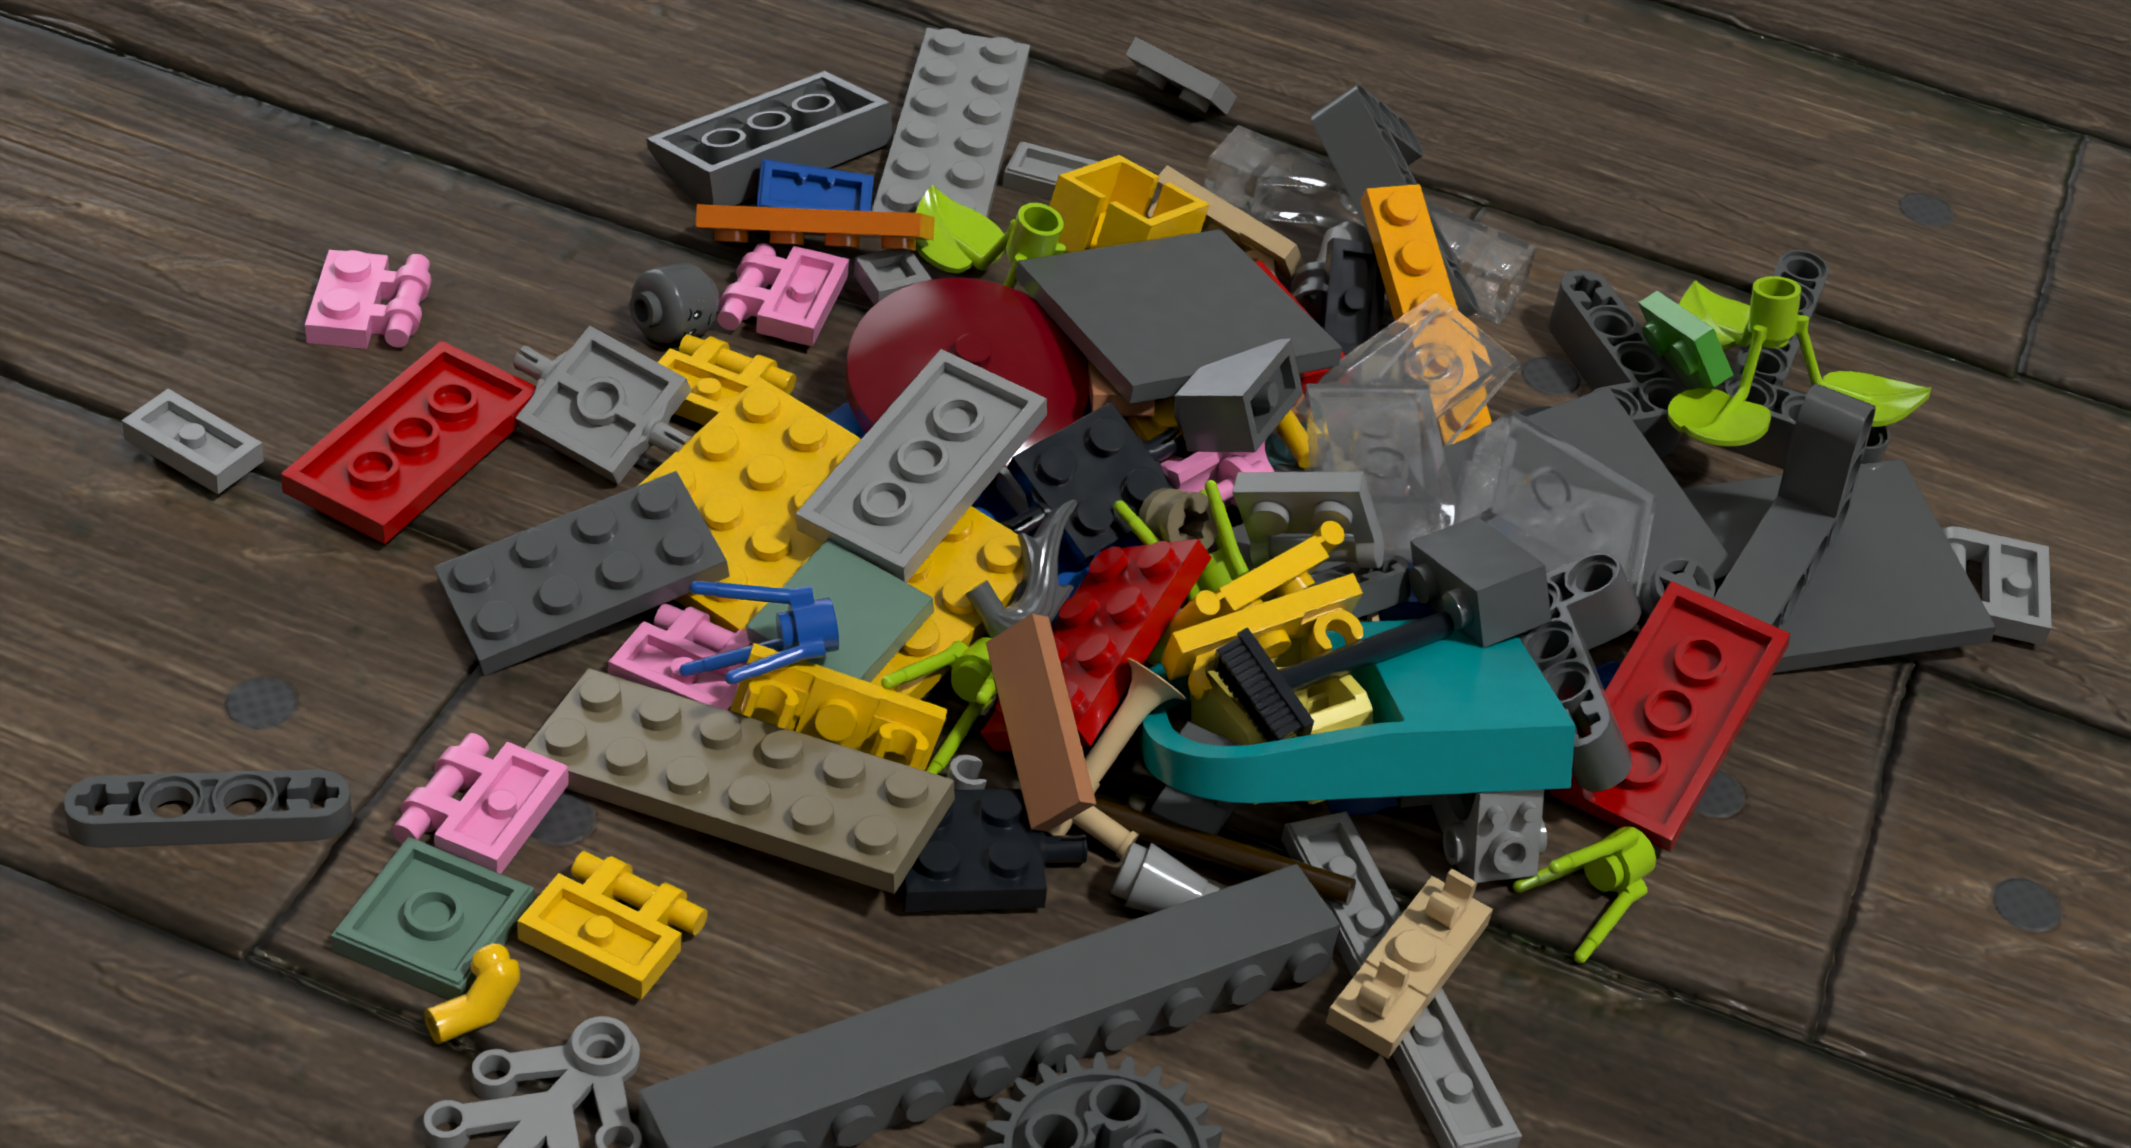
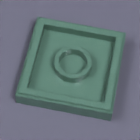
[746,539,934,682]
[331,837,535,1000]

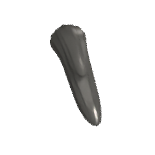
[965,500,1078,638]

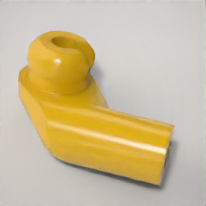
[424,943,520,1044]

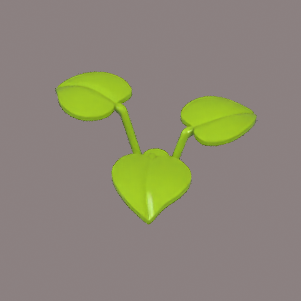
[916,185,1066,289]
[1667,276,1931,447]

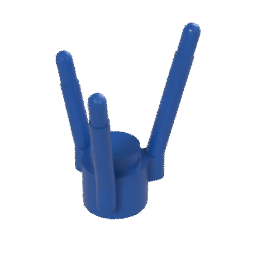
[679,581,839,684]

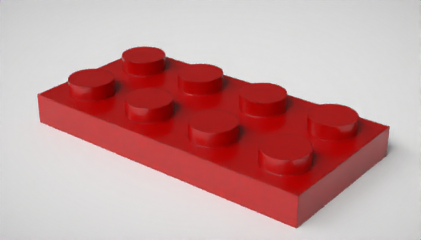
[281,340,537,544]
[980,539,1212,752]
[1550,581,1790,852]

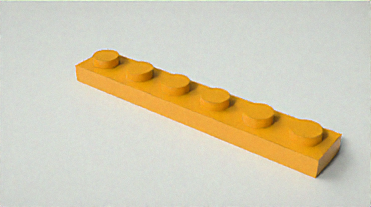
[1360,184,1494,451]

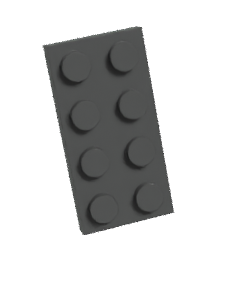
[434,471,730,676]

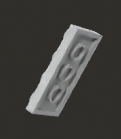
[795,349,1047,583]

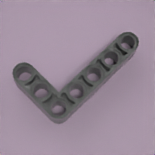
[1310,83,1480,322]
[1722,250,1890,469]
[1713,384,1876,630]

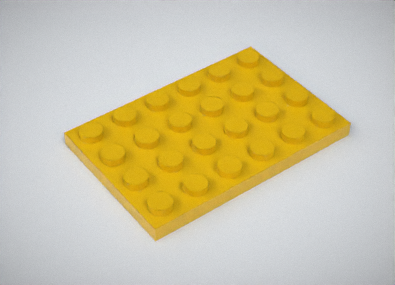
[638,377,1024,700]

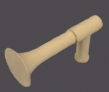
[1047,658,1186,860]

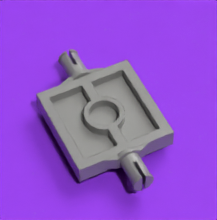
[513,325,693,485]

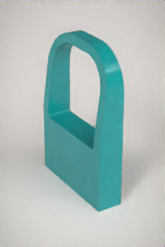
[1134,620,1576,803]

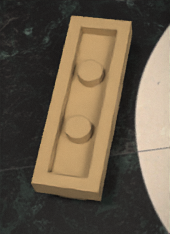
[1148,165,1305,282]
[1326,869,1493,1059]

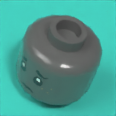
[629,262,720,344]

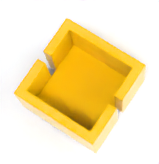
[1049,155,1210,253]

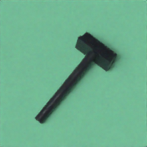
[1213,611,1455,742]

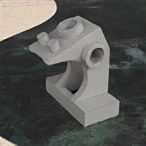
[1398,790,1547,883]

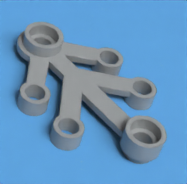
[423,1016,642,1148]

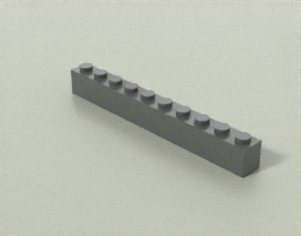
[639,864,1340,1148]

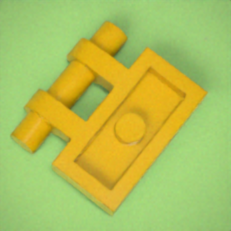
[658,334,796,425]
[517,851,708,1000]

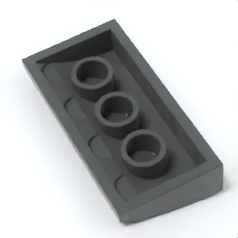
[646,71,893,206]

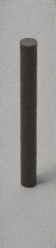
[1094,798,1356,906]

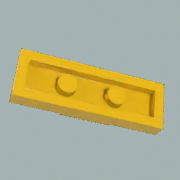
[1160,573,1363,701]
[730,643,947,771]

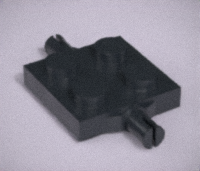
[1002,402,1186,568]
[901,788,1087,912]

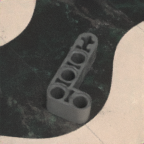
[1548,270,1688,457]
[1517,553,1641,791]

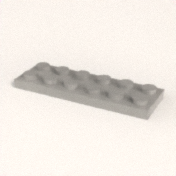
[872,28,1030,218]

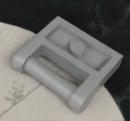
[1232,472,1384,568]
[1942,526,2052,646]

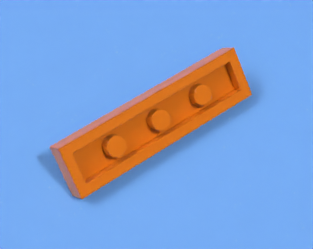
[696,204,935,250]

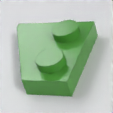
[1638,291,1733,390]

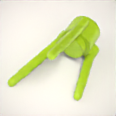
[1114,480,1250,602]
[881,637,998,775]
[1513,826,1656,963]

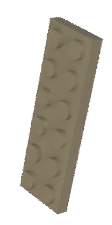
[525,668,955,894]

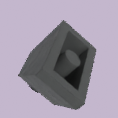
[1174,339,1303,452]

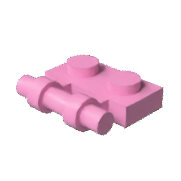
[717,243,849,347]
[305,250,432,349]
[608,603,753,714]
[391,733,569,874]

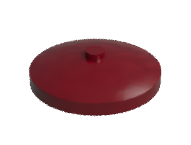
[845,278,1089,483]

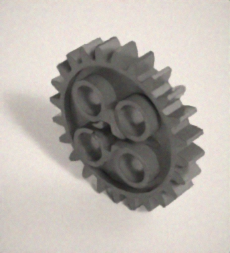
[983,1052,1223,1148]

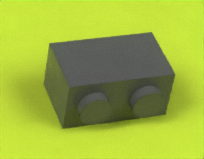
[1409,516,1551,648]

